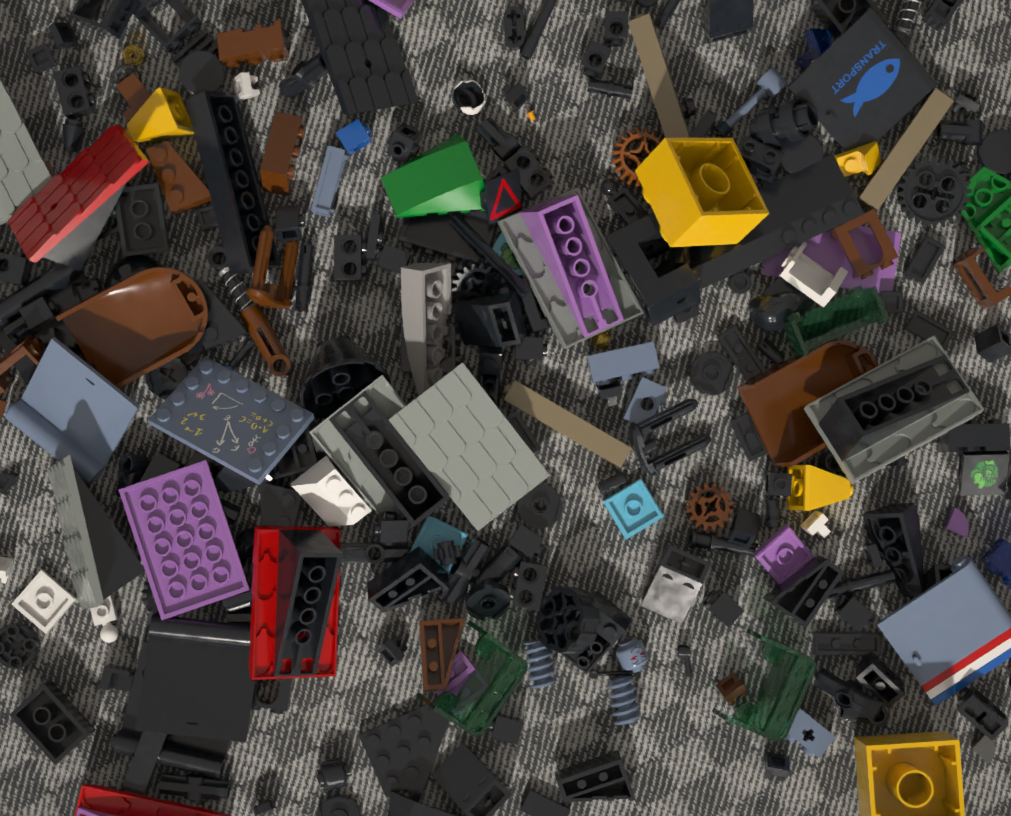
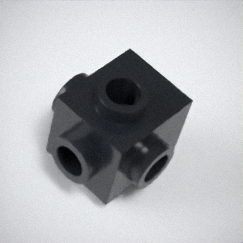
[386,123,422,163]

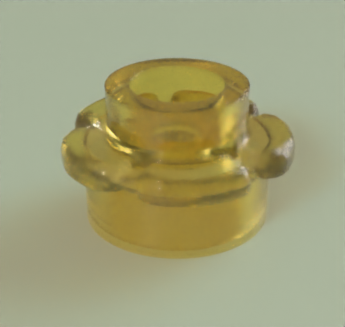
[122,45,144,66]
[593,330,611,350]

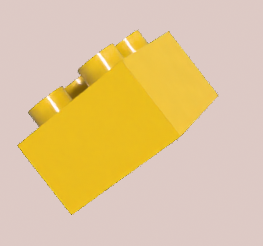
[635,138,769,247]
[854,731,965,816]

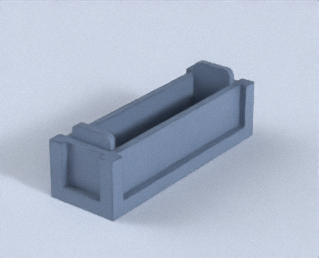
[311,146,350,218]

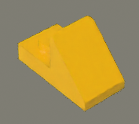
[834,141,882,177]

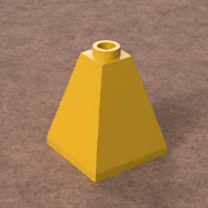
[126,87,194,143]
[787,465,853,511]

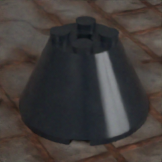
[300,335,391,419]

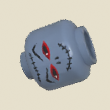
[616,637,649,673]

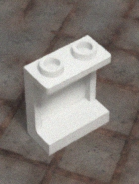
[780,242,848,307]

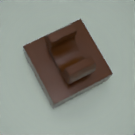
[715,672,747,704]

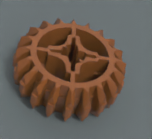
[612,127,664,188]

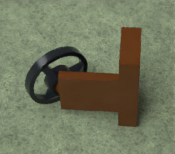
[110,64,159,122]

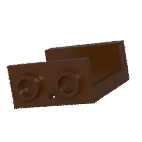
[830,209,899,280]
[953,247,1011,309]
[0,333,46,394]

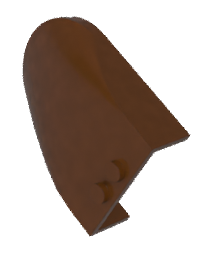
[56,267,208,389]
[737,340,879,467]

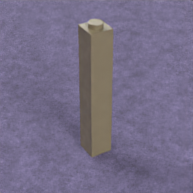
[628,14,691,138]
[857,88,954,211]
[502,380,632,468]

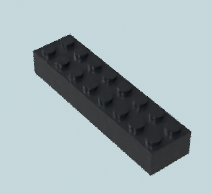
[186,91,280,274]

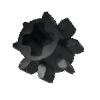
[433,540,461,566]

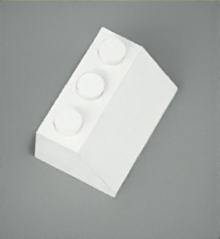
[291,455,372,527]

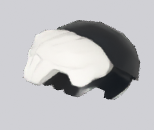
[452,80,486,115]

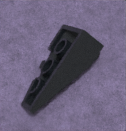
[862,503,925,597]

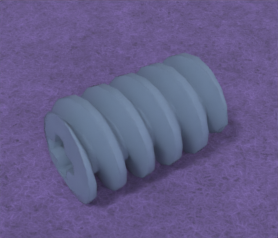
[522,639,556,688]
[606,675,641,725]

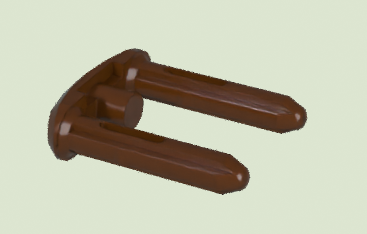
[246,225,299,309]

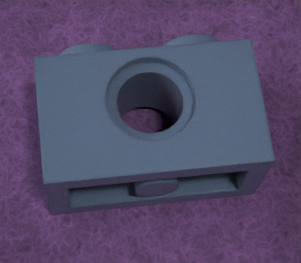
[622,377,668,423]

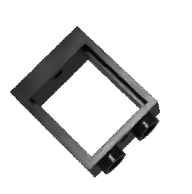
[70,0,140,39]

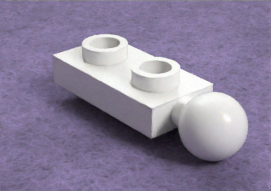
[90,595,118,643]

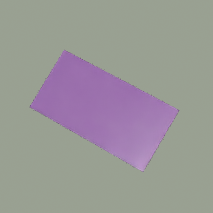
[762,224,901,294]

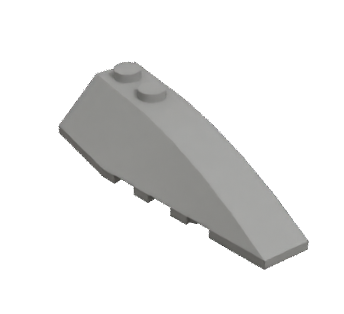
[401,262,452,396]

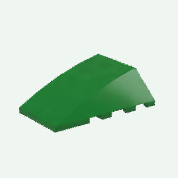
[381,134,485,218]
[951,167,1011,274]

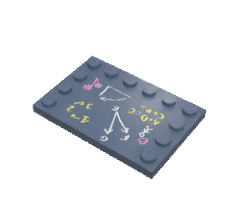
[148,356,314,485]

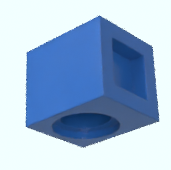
[336,119,372,156]

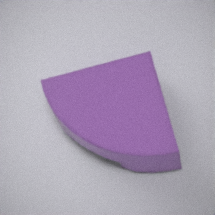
[944,508,969,537]

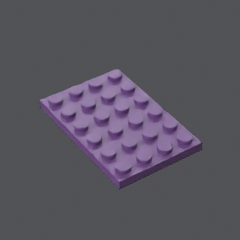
[119,460,250,620]

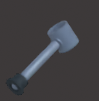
[713,67,788,138]

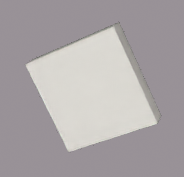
[12,569,77,634]

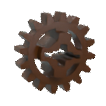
[685,482,734,531]

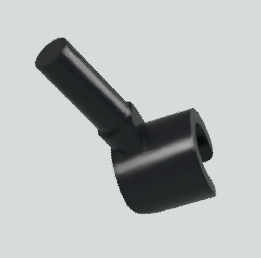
[677,645,692,677]

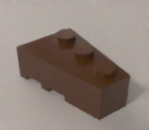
[217,20,289,68]
[260,112,306,196]
[146,141,212,216]
[419,618,465,692]

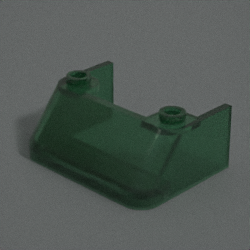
[783,285,889,356]
[416,620,527,737]
[712,628,816,742]

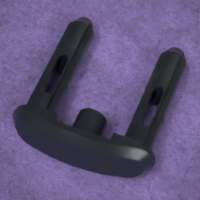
[629,399,711,476]

